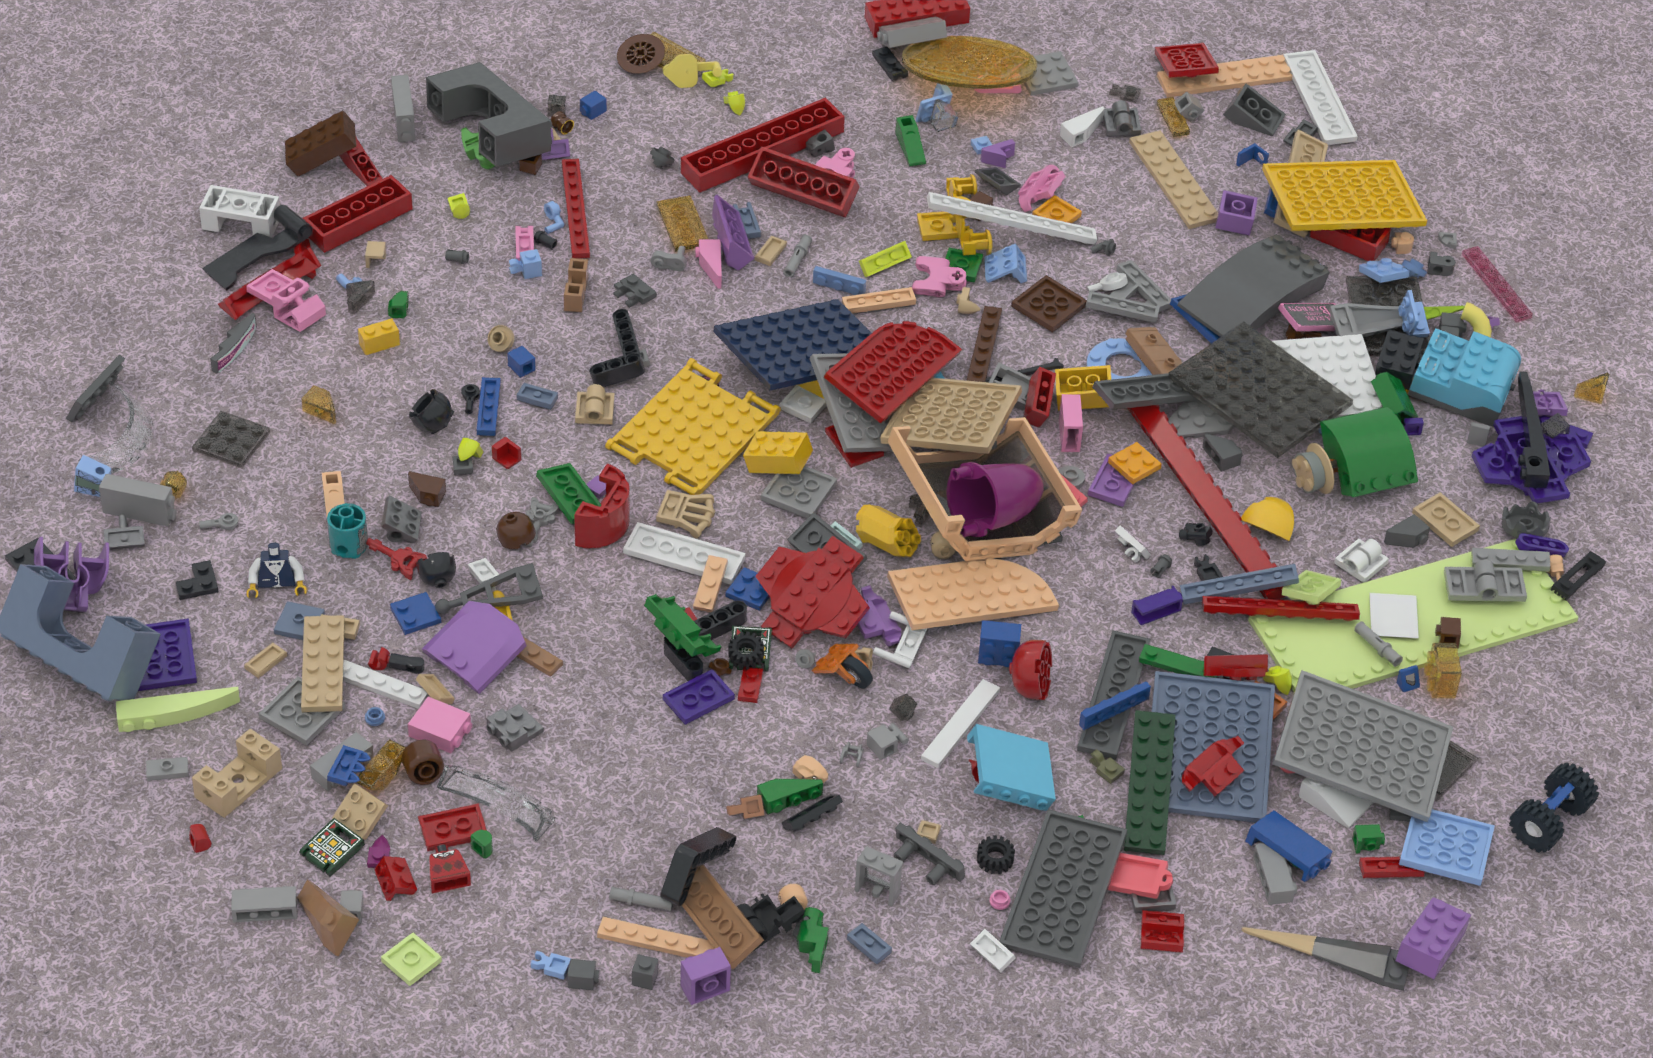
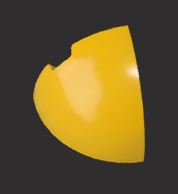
[1241,497,1294,541]

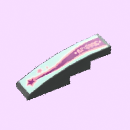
[210,313,257,374]

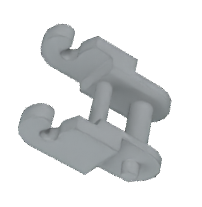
[839,741,864,767]

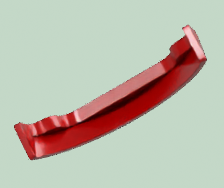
[218,247,321,320]

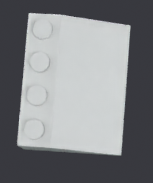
[1299,777,1374,829]

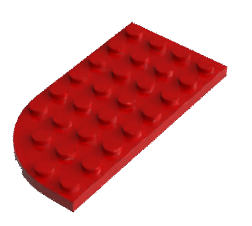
[823,321,962,424]

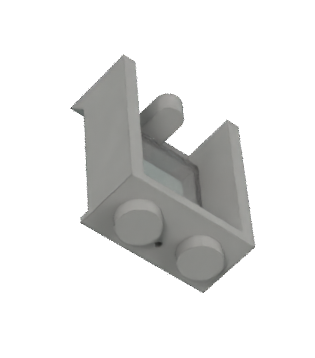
[855,846,904,907]

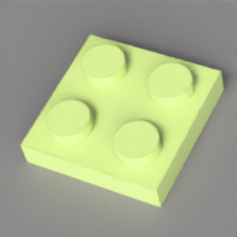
[381,933,442,986]

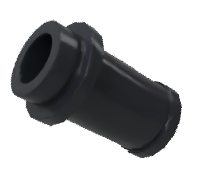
[534,230,558,250]

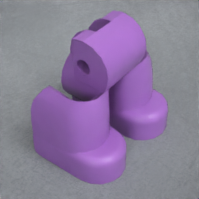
[34,537,109,612]

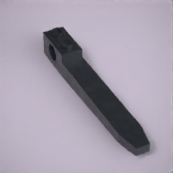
[1518,371,1550,488]

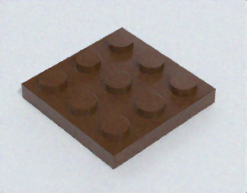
[1011,275,1087,333]

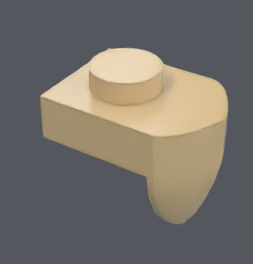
[956,287,981,314]

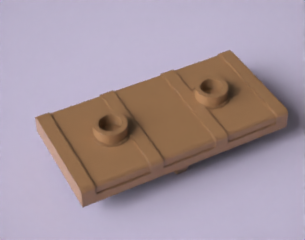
[1125,327,1189,375]

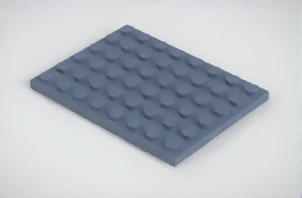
[1151,671,1275,823]

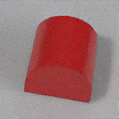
[189,824,212,853]

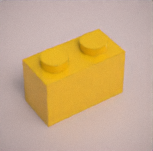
[358,318,400,355]

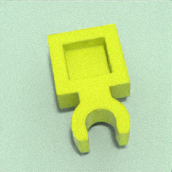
[702,69,734,87]

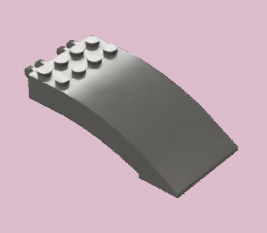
[1177,234,1330,345]

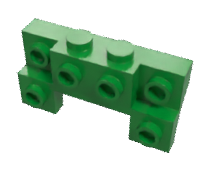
[644,594,722,657]

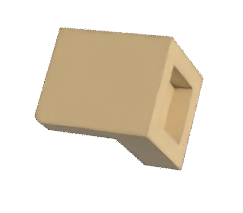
[365,241,386,268]

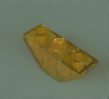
[356,739,405,791]

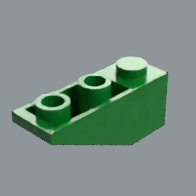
[895,115,926,167]
[757,779,823,815]

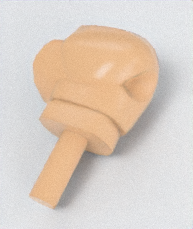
[1548,555,1564,580]

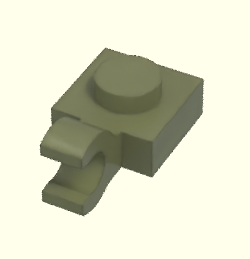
[1089,749,1125,784]

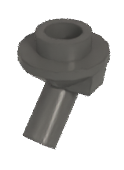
[1090,239,1116,256]

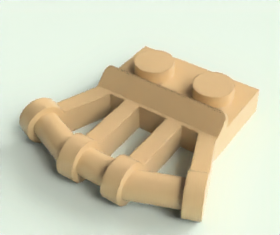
[656,490,715,538]

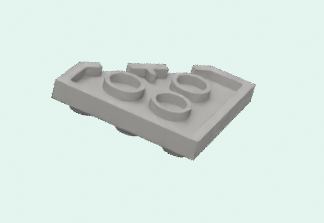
[1168,400,1237,438]

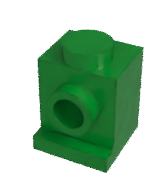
[1352,824,1385,854]

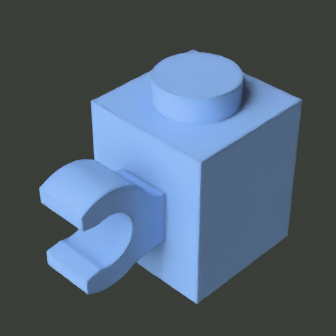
[509,249,542,279]

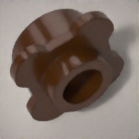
[708,658,732,677]

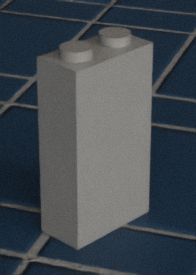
[877,17,947,48]
[391,75,415,142]
[99,474,177,526]

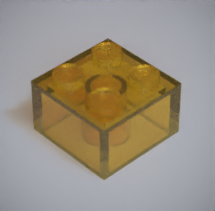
[1424,643,1462,698]

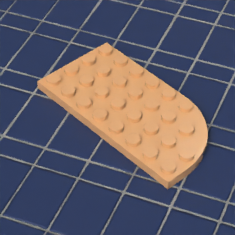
[887,558,1059,630]

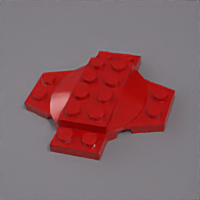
[755,536,870,649]

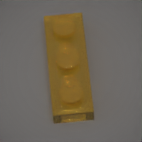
[1157,97,1190,137]

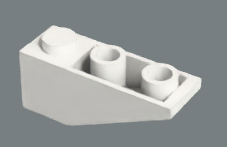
[1060,106,1105,147]

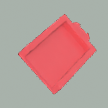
[1108,853,1173,899]

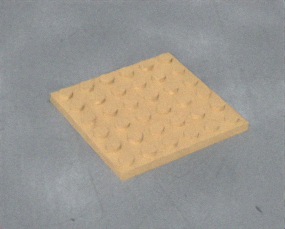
[880,378,1022,454]

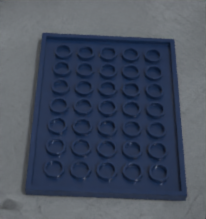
[713,299,872,391]

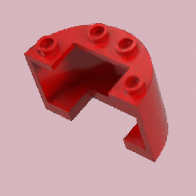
[574,463,630,548]

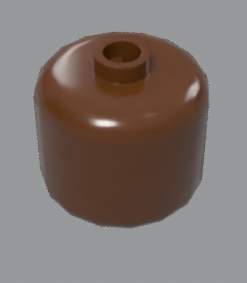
[401,739,444,785]

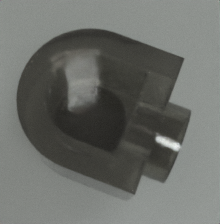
[889,693,917,721]

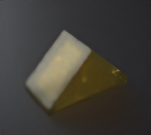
[1574,372,1610,404]

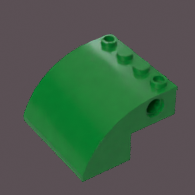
[1320,407,1418,497]

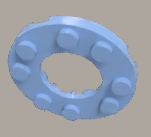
[1086,338,1152,380]

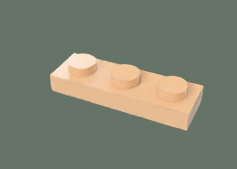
[693,555,728,613]

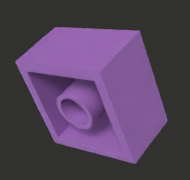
[1215,190,1258,236]
[680,947,731,1005]

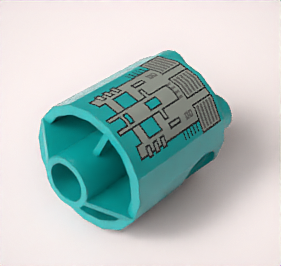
[327,503,368,559]

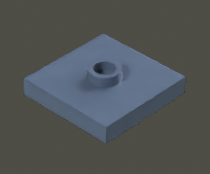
[274,601,325,640]

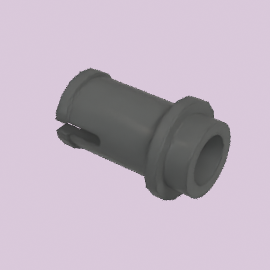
[445,249,469,264]
[1150,554,1172,578]

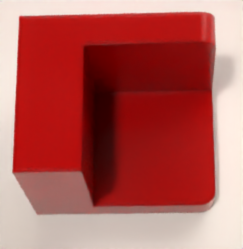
[492,437,521,469]

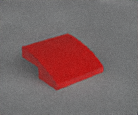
[1140,910,1184,953]

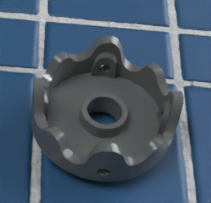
[1501,501,1551,539]

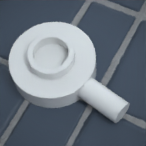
[1087,272,1128,292]

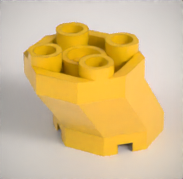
[856,504,921,558]

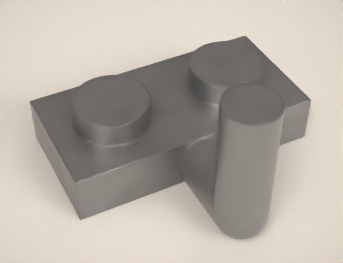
[103,514,145,550]

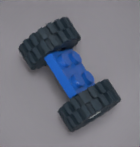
[1509,763,1599,853]

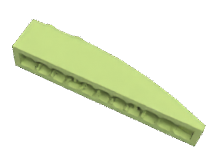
[116,687,240,732]

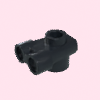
[1179,523,1213,546]

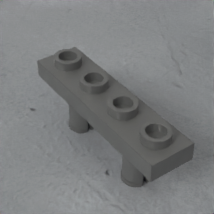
[894,822,965,885]

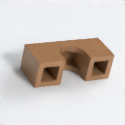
[564,258,588,312]

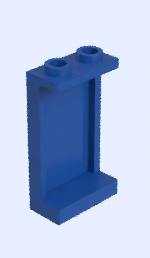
[1245,810,1333,882]

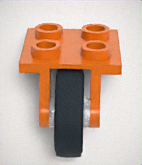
[811,643,873,689]

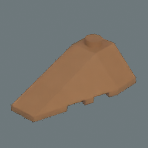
[297,879,359,956]

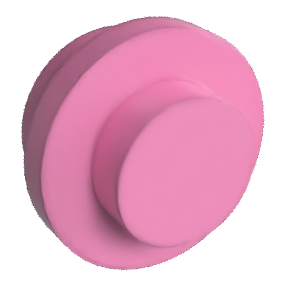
[989,890,1011,910]

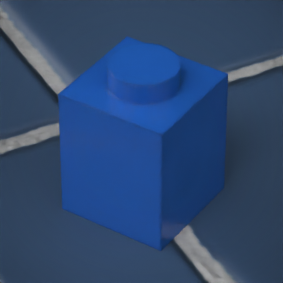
[580,91,607,120]
[507,345,536,378]

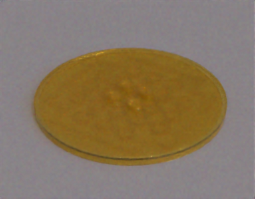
[902,36,1037,89]

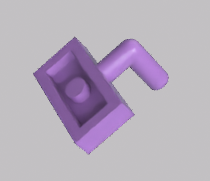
[542,128,570,160]

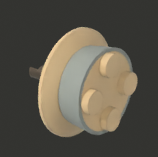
[1292,443,1337,494]

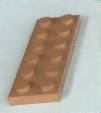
[682,864,764,969]

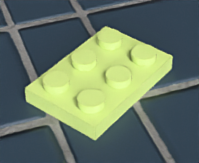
[1282,570,1341,605]

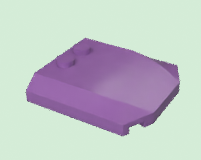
[422,601,527,694]

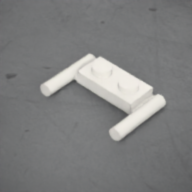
[873,611,927,669]

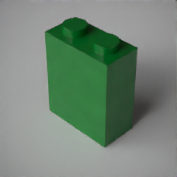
[1371,372,1418,425]

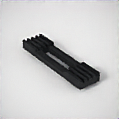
[1551,551,1606,601]

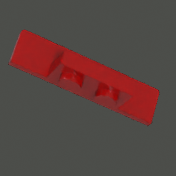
[1204,654,1268,681]

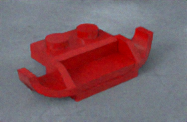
[1182,736,1245,797]

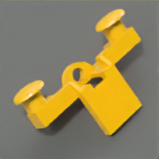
[917,174,993,255]

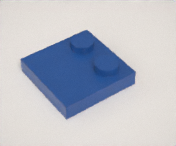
[390,592,441,635]

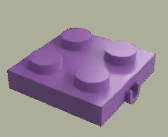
[1533,389,1568,417]

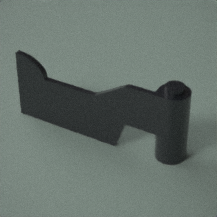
[202,205,312,291]

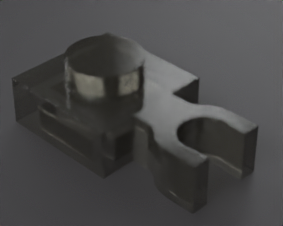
[1109,84,1141,103]

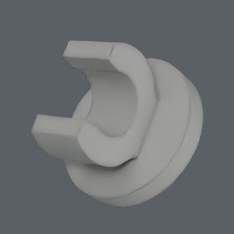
[795,649,816,668]

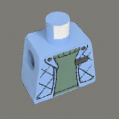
[74,455,112,497]

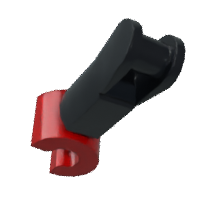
[368,647,424,674]

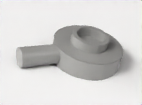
[1058,466,1085,489]

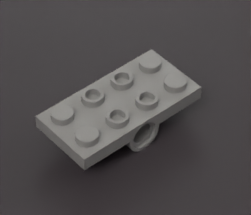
[1444,559,1527,602]

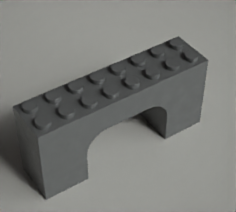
[426,62,552,167]

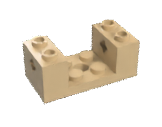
[192,729,282,818]

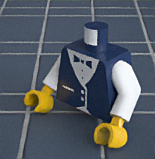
[246,542,308,598]

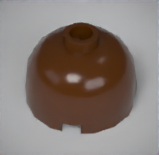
[496,512,536,549]

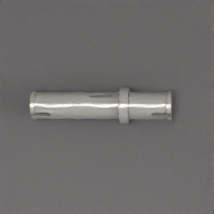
[783,234,812,278]
[1354,621,1403,667]
[609,886,673,912]

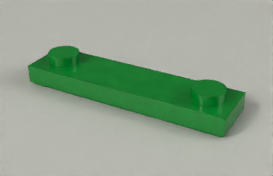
[1139,644,1218,678]

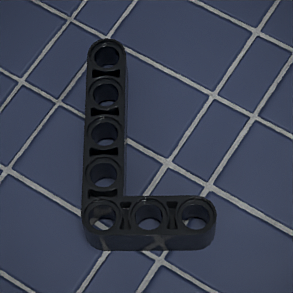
[589,309,645,388]
[664,601,747,681]
[660,827,737,907]

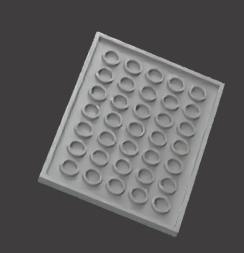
[1273,670,1453,822]

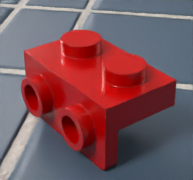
[375,856,417,901]

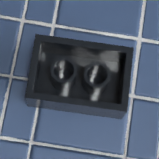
[1375,330,1424,390]

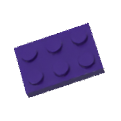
[663,669,735,725]

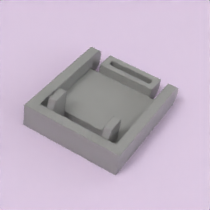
[989,362,1030,410]

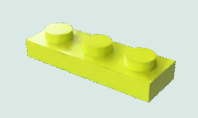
[859,241,912,277]

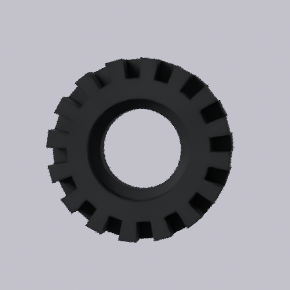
[728,632,764,670]
[977,835,1015,874]

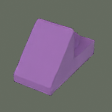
[981,139,1015,168]

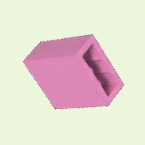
[1059,394,1083,452]
[408,697,472,753]

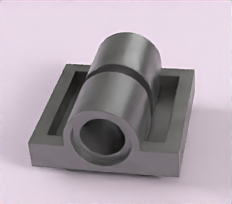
[1104,100,1141,136]
[381,495,422,543]

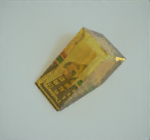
[301,385,336,424]

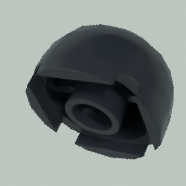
[416,552,456,588]

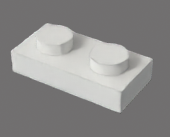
[970,929,1016,973]

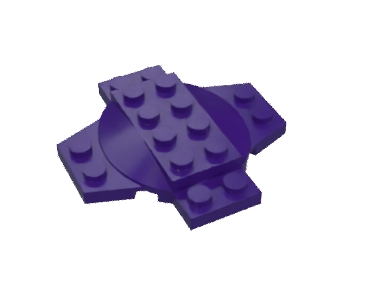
[1471,416,1591,504]

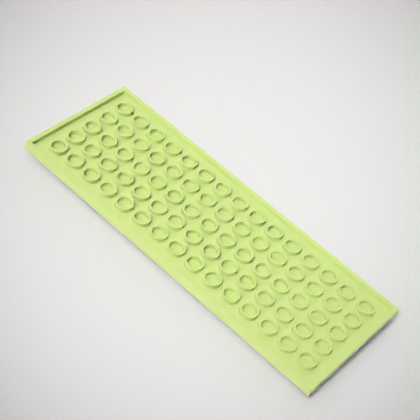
[1248,539,1579,692]

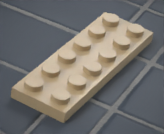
[301,615,345,712]

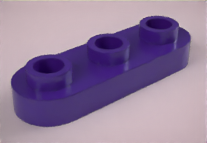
[1515,533,1569,558]

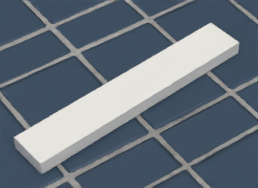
[921,679,1000,768]

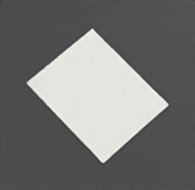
[1370,593,1419,638]

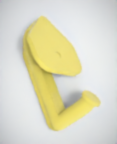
[663,54,722,88]

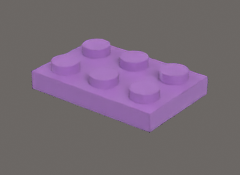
[1088,454,1135,507]

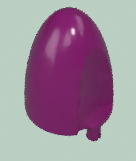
[947,462,1044,538]

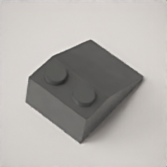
[1223,83,1286,136]

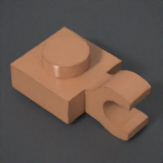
[726,794,764,819]

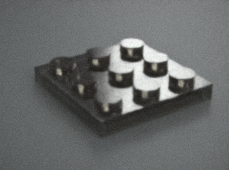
[192,411,270,469]

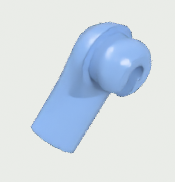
[336,273,362,290]

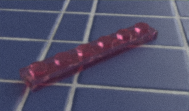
[1462,246,1533,323]

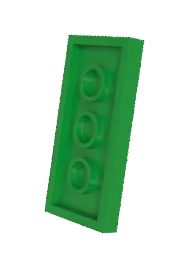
[536,463,601,525]

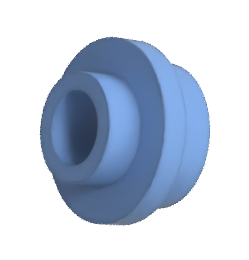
[365,707,385,726]

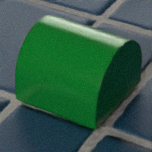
[471,830,493,859]

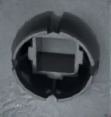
[409,389,454,434]

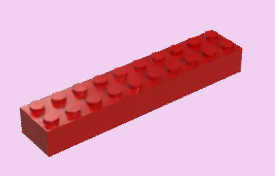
[681,97,845,193]

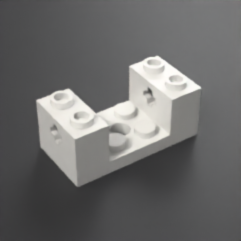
[199,185,280,238]

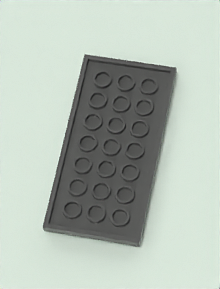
[999,809,1127,968]

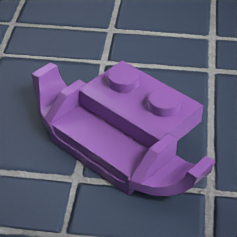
[857,585,901,647]

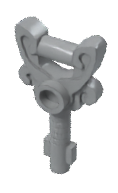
[525,497,560,547]

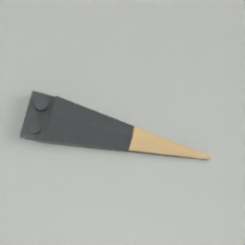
[1242,927,1409,991]

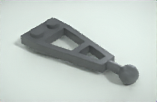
[435,563,543,614]

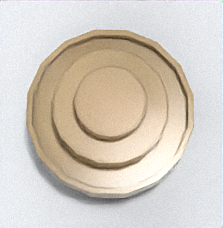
[488,325,514,352]

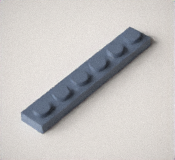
[1180,564,1299,605]

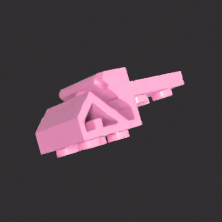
[247,269,326,332]

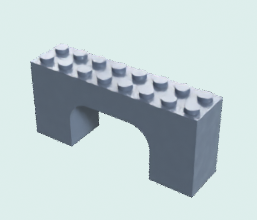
[0,564,161,701]

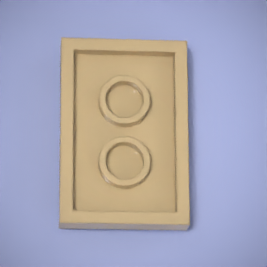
[1412,492,1480,547]

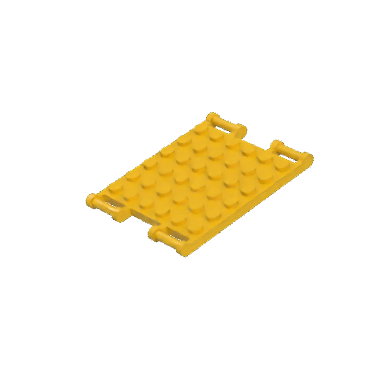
[605,358,781,495]

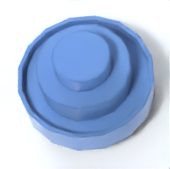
[1401,258,1427,280]

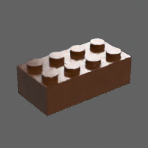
[285,110,356,176]

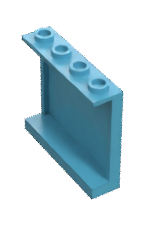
[967,724,1056,811]

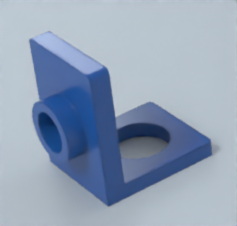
[1236,143,1269,167]

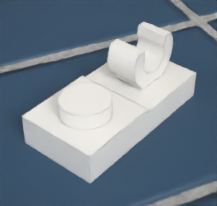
[1115,526,1151,563]
[468,558,499,591]

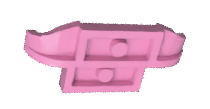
[1018,165,1066,212]

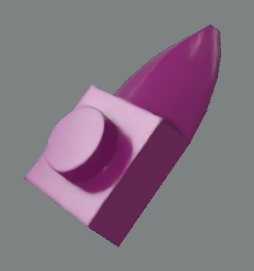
[367,835,390,868]

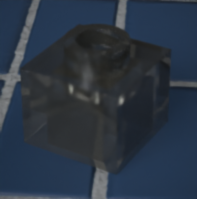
[547,95,566,117]

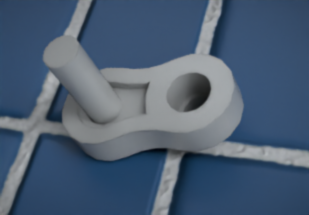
[650,246,687,271]

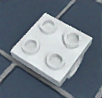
[1334,539,1389,583]

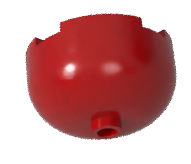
[1009,640,1052,700]

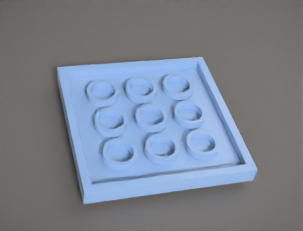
[1399,809,1495,886]

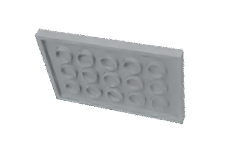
[810,353,895,452]

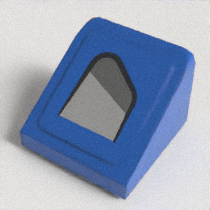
[1396,665,1420,692]

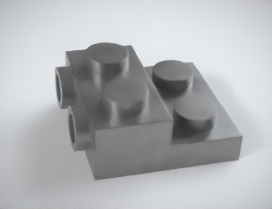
[486,704,544,752]

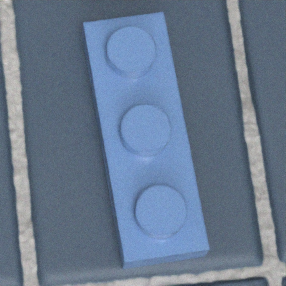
[813,266,866,295]

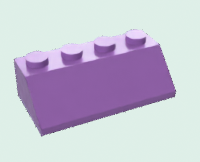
[712,195,754,271]

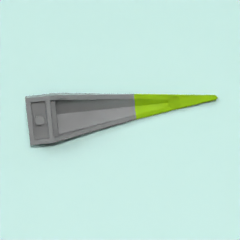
[1329,303,1465,338]

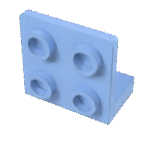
[915,78,953,122]
[984,243,1027,283]
[1398,290,1430,338]

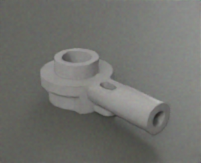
[199,513,238,530]

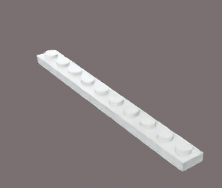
[927,192,1097,245]

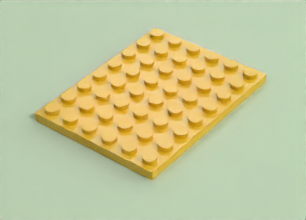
[1262,160,1427,231]

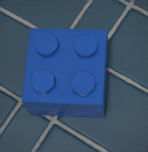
[978,620,1022,667]

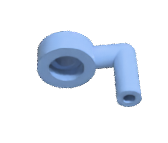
[544,201,565,234]

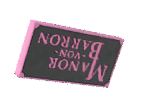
[1278,303,1336,331]

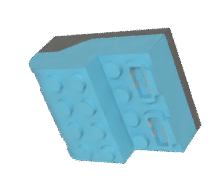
[1408,328,1521,427]

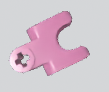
[815,148,855,178]
[912,256,967,297]

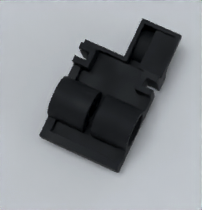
[737,893,805,953]

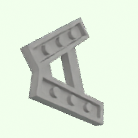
[1086,260,1172,323]

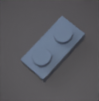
[517,383,558,410]
[847,923,892,964]

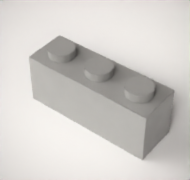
[310,732,374,791]
[1253,843,1297,905]
[231,886,297,923]

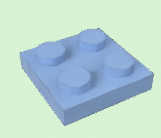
[1359,258,1410,283]

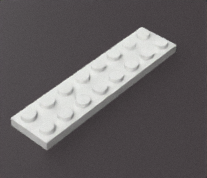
[1283,50,1358,145]

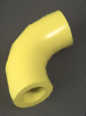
[1461,302,1492,338]

